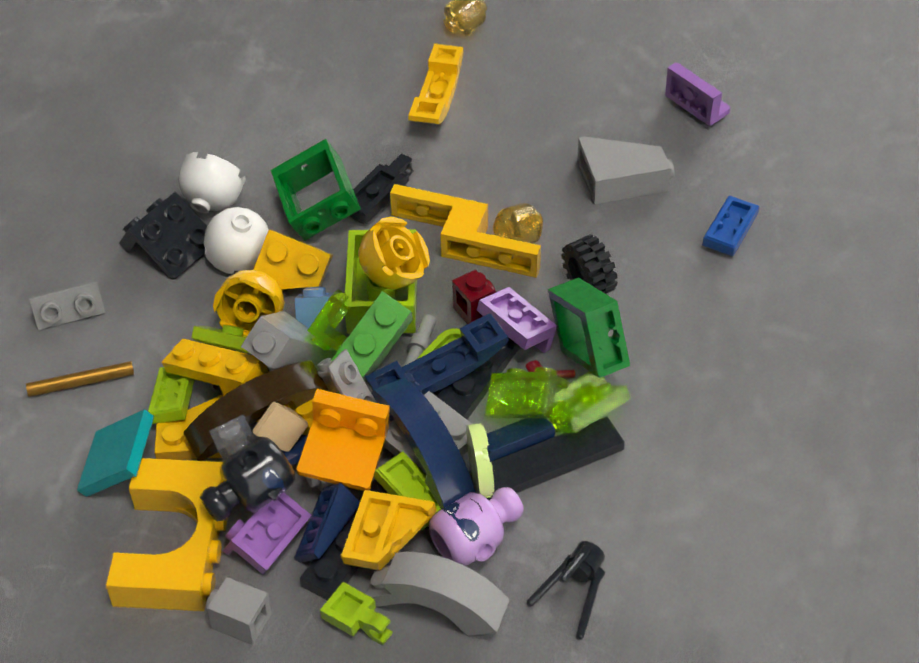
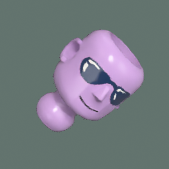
[429,487,524,566]

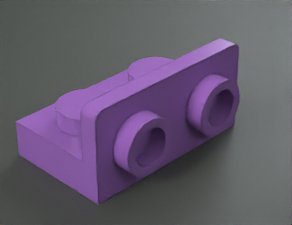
[665,62,730,126]
[477,287,557,353]
[223,492,312,575]

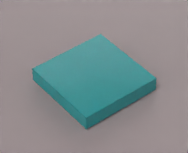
[77,409,154,497]

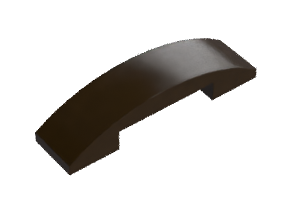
[183,360,329,461]

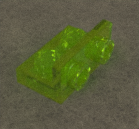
[307,289,350,351]
[485,367,569,419]
[541,371,632,433]

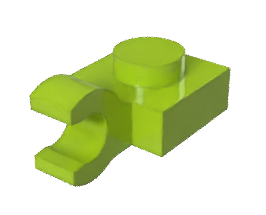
[320,582,392,645]

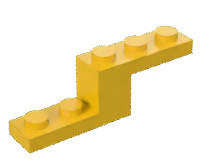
[390,184,541,278]
[161,338,313,436]

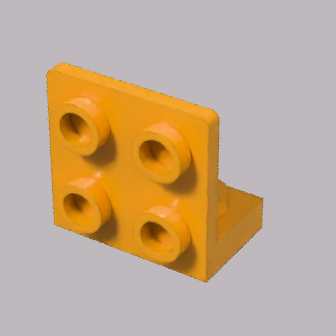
[297,389,390,491]

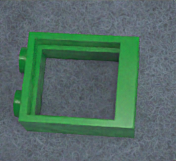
[271,139,361,241]
[548,277,631,378]

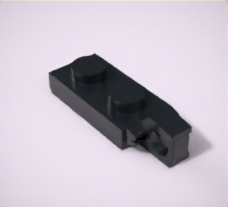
[350,153,413,224]

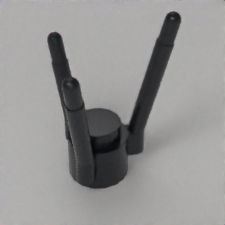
[527,541,605,640]

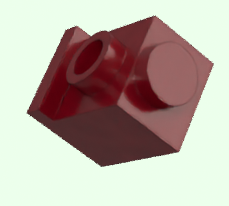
[452,269,496,324]

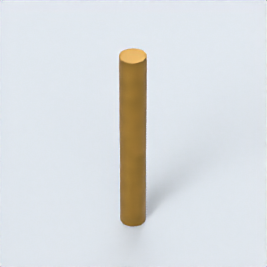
[26,361,134,397]

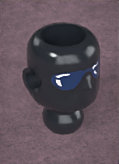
[199,437,295,521]

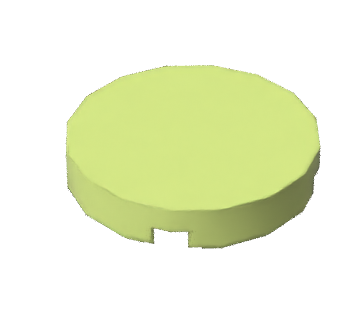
[466,423,494,498]

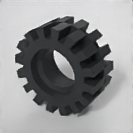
[561,234,618,294]

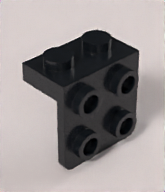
[119,192,207,278]

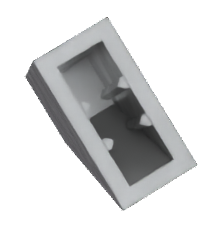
[577,137,674,204]
[241,311,338,371]

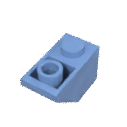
[295,287,334,339]

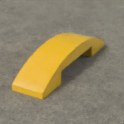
[408,44,464,124]

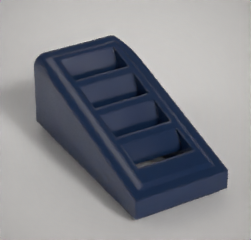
[294,483,360,563]

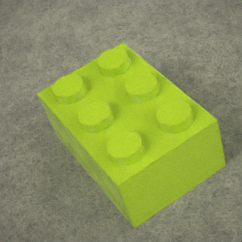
[344,229,417,334]

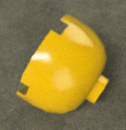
[358,217,430,289]
[213,270,285,336]

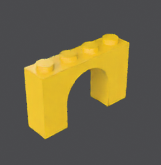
[106,458,228,611]

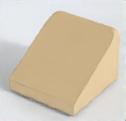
[252,402,308,452]

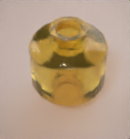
[443,0,487,36]
[493,203,543,244]

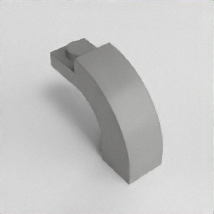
[366,552,510,636]

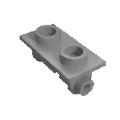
[29,282,105,330]
[318,349,376,403]

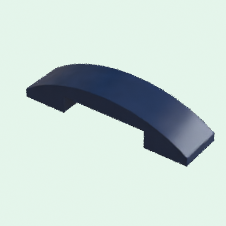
[365,313,509,395]
[372,378,476,510]

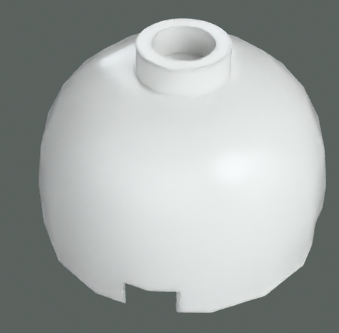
[178,152,246,213]
[204,207,269,274]

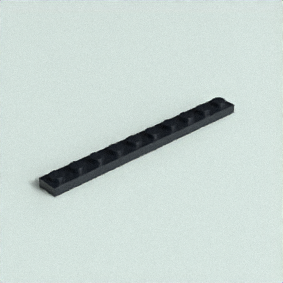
[300,337,520,600]

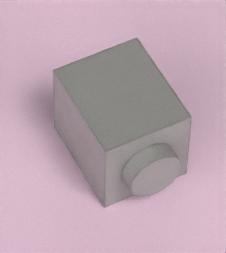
[206,577,272,645]

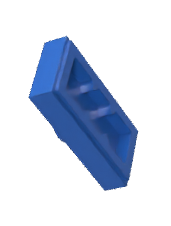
[702,195,759,256]

